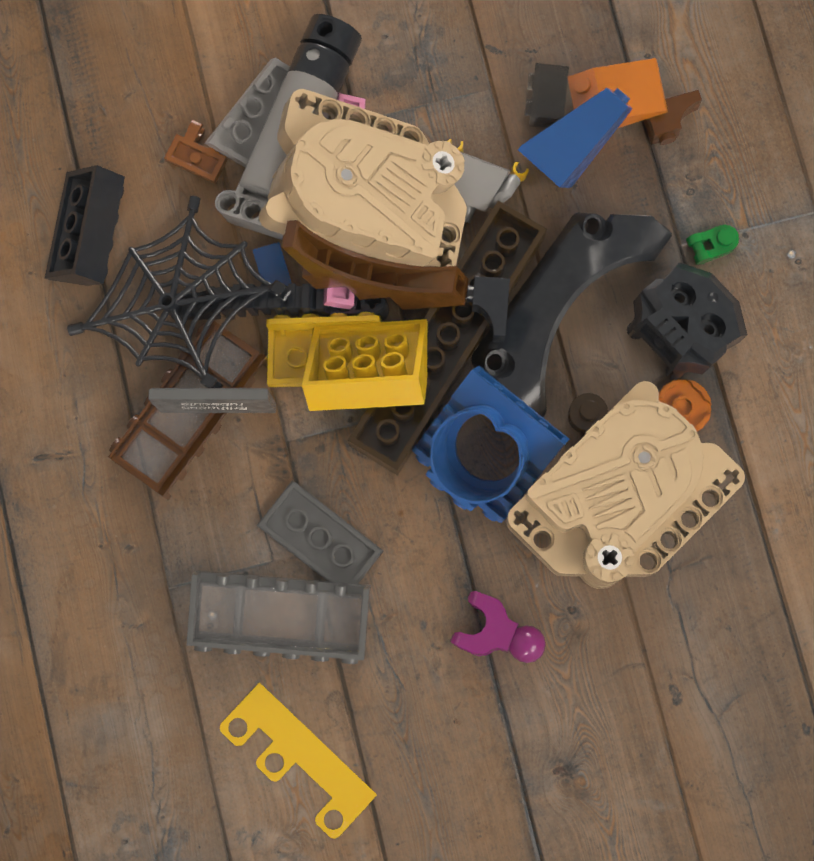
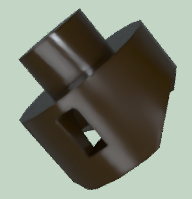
[568,393,608,433]

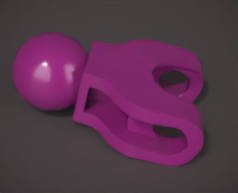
[450,591,546,663]

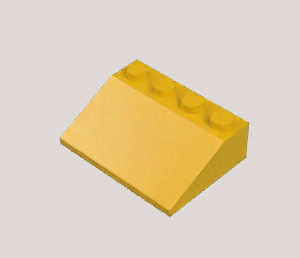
[302,319,428,411]

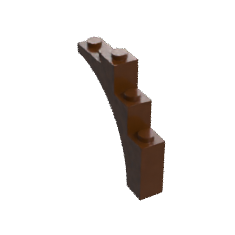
[282,220,469,310]

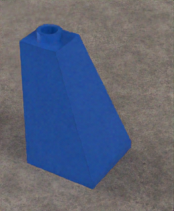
[518,88,633,188]

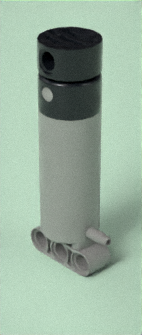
[215,14,362,240]

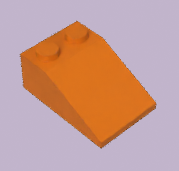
[567,58,668,128]

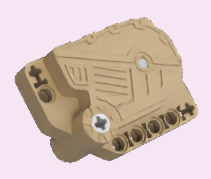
[259,89,467,267]
[506,381,745,589]

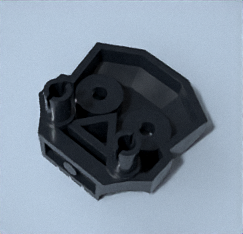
[626,262,748,381]

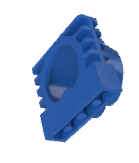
[412,366,570,523]

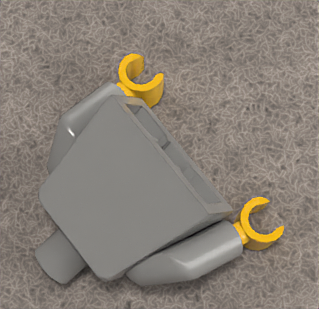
[447,139,529,223]

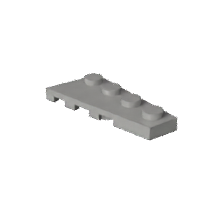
[204,58,290,168]

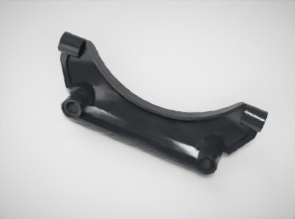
[471,212,672,417]

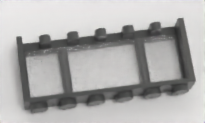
[187,570,371,664]

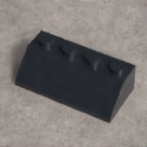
[45,165,125,286]

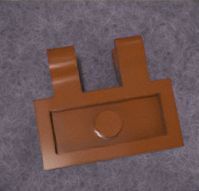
[164,120,228,184]

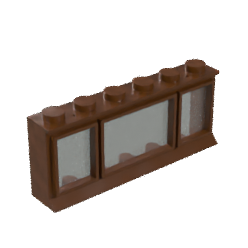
[108,321,268,500]

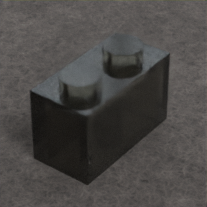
[524,63,569,128]

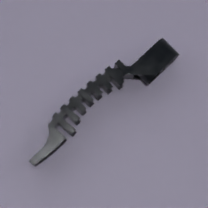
[171,283,390,321]

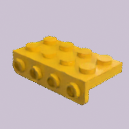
[266,312,382,387]

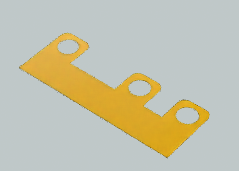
[220,682,377,839]

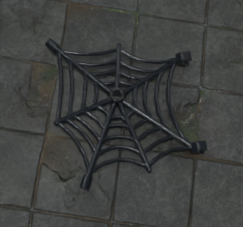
[67,196,292,388]

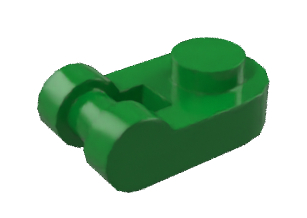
[686,225,739,265]

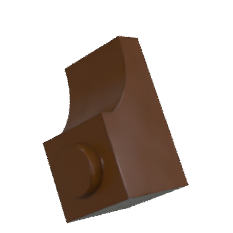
[643,90,702,145]

